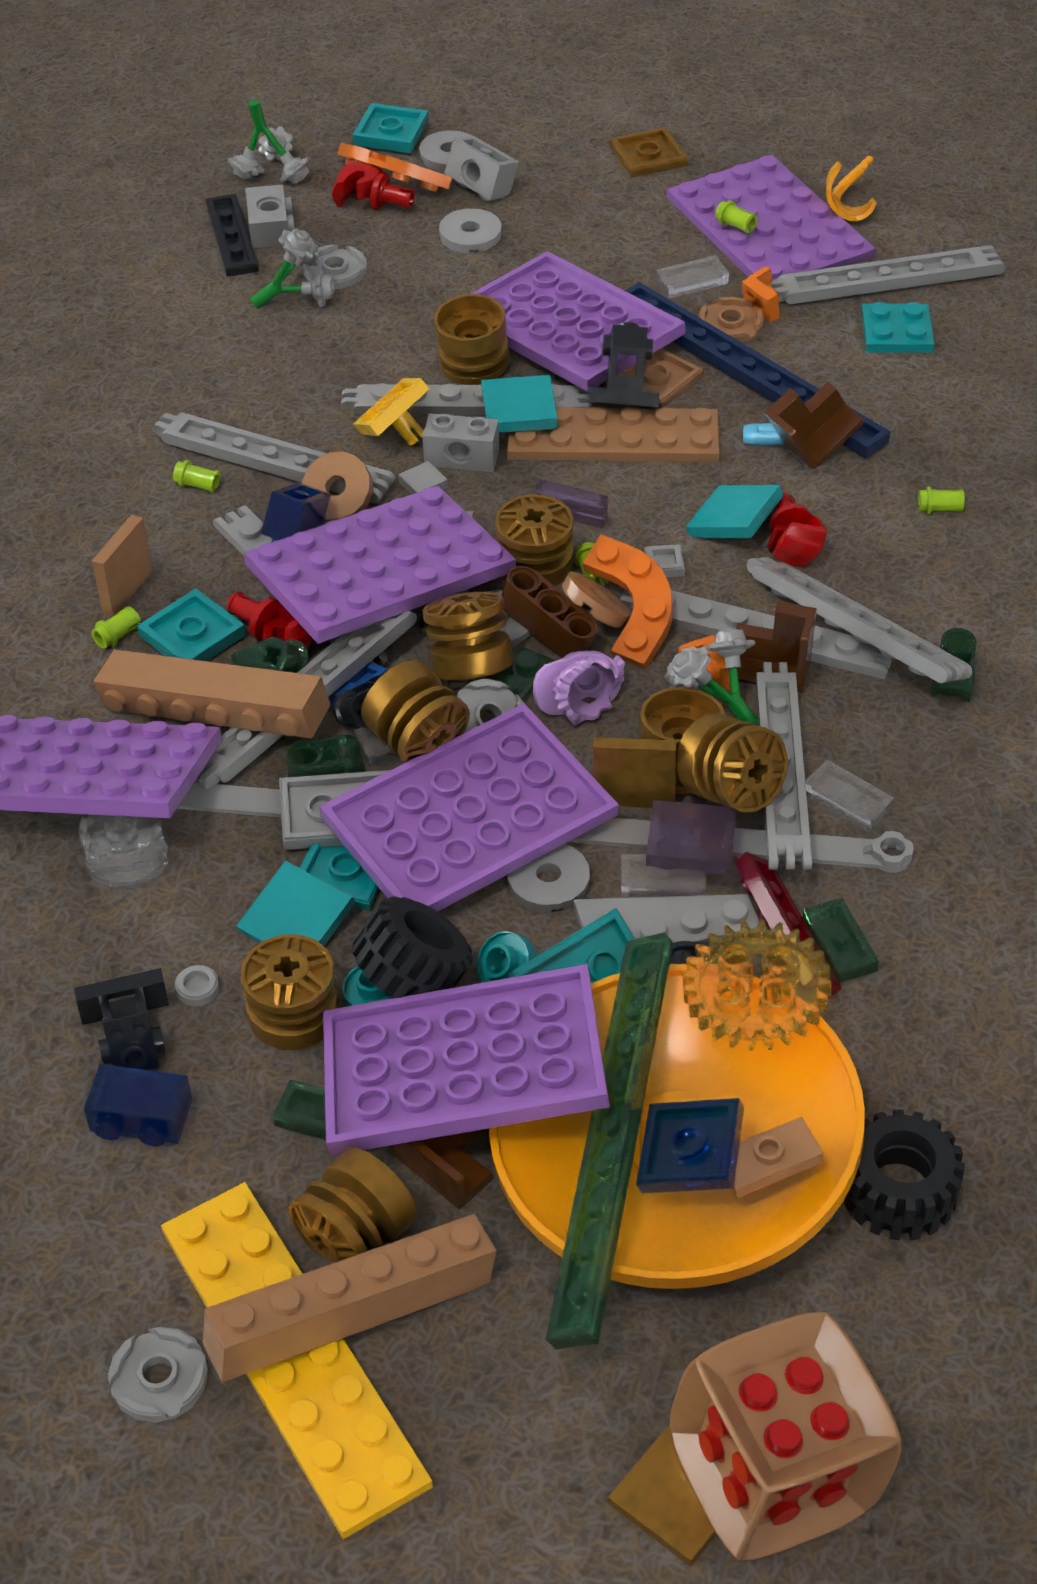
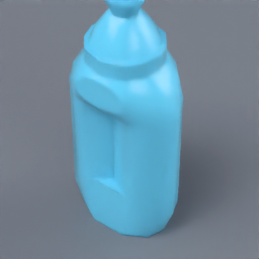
[743,423,785,446]

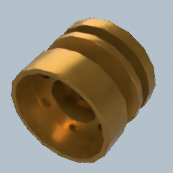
[434,294,510,385]
[495,494,574,586]
[422,592,514,680]
[361,660,470,763]
[639,687,726,795]
[676,713,788,813]
[241,934,339,1050]
[288,1147,417,1264]

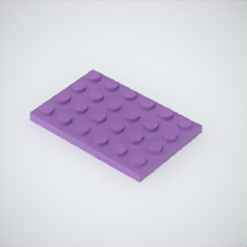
[666,155,876,280]
[471,251,685,391]
[244,486,516,644]
[320,703,619,912]
[0,715,222,818]
[323,964,610,1156]

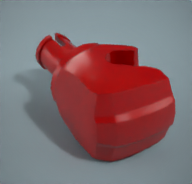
[332,161,415,210]
[767,493,827,567]
[226,591,314,662]

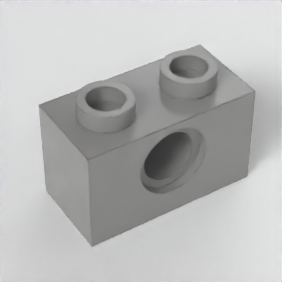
[444,135,519,201]
[245,185,294,248]
[422,413,499,472]

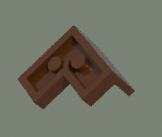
[765,382,864,469]
[736,602,817,693]
[393,1129,492,1210]

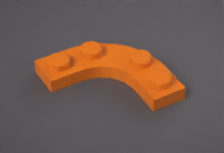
[337,143,452,193]
[582,534,674,669]

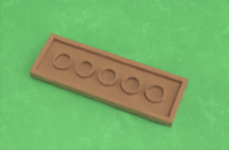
[507,406,719,462]

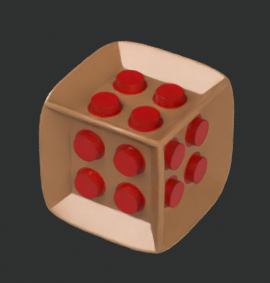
[670,1312,902,1561]

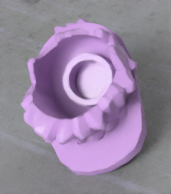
[533,650,625,726]

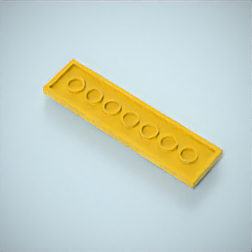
[161,1182,433,1539]

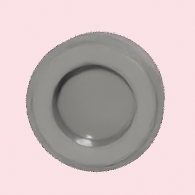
[175,965,220,1006]

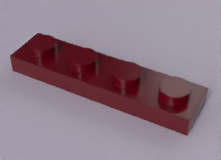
[734,852,842,997]

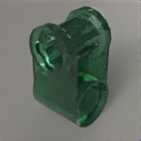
[931,628,977,702]
[230,637,308,673]
[287,735,366,777]

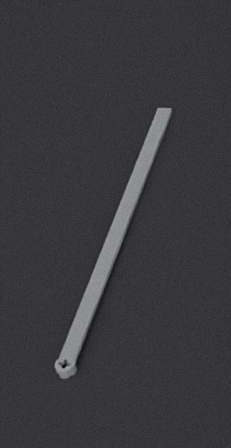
[177,782,914,873]

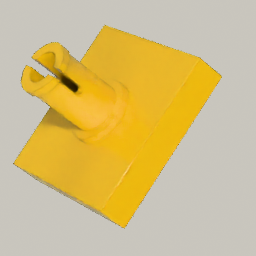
[353,378,429,446]

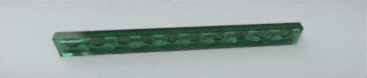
[545,932,674,1349]

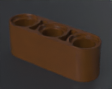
[501,566,598,658]

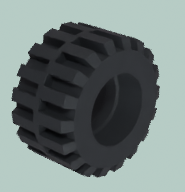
[352,896,473,998]
[843,1110,965,1241]

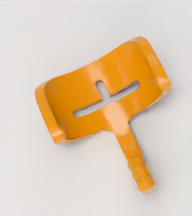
[826,156,877,221]

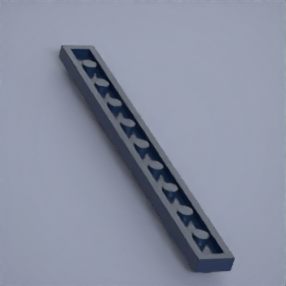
[625,282,890,458]

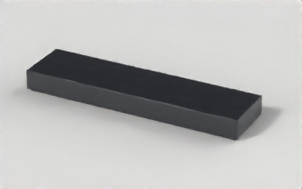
[205,194,259,277]

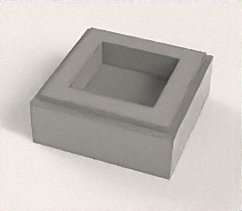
[398,461,448,495]
[644,544,685,577]

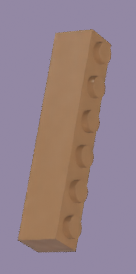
[93,649,331,738]
[203,1214,497,1383]

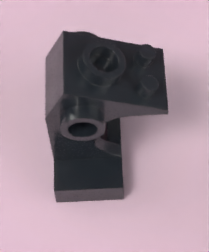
[586,322,659,407]
[74,968,169,1078]

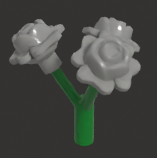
[228,99,310,184]
[250,228,335,308]
[663,628,758,725]

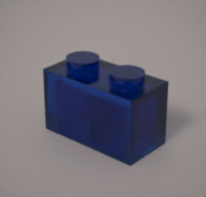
[261,482,331,542]
[84,1064,192,1146]

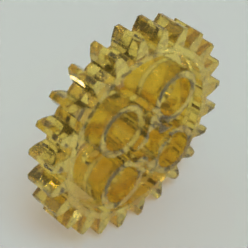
[682,920,831,1051]

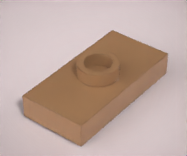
[715,1117,824,1199]

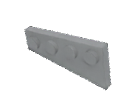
[573,894,762,960]

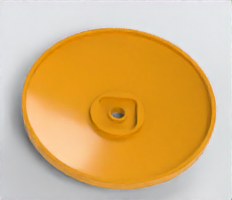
[489,964,865,1289]

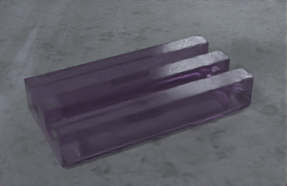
[535,479,608,528]

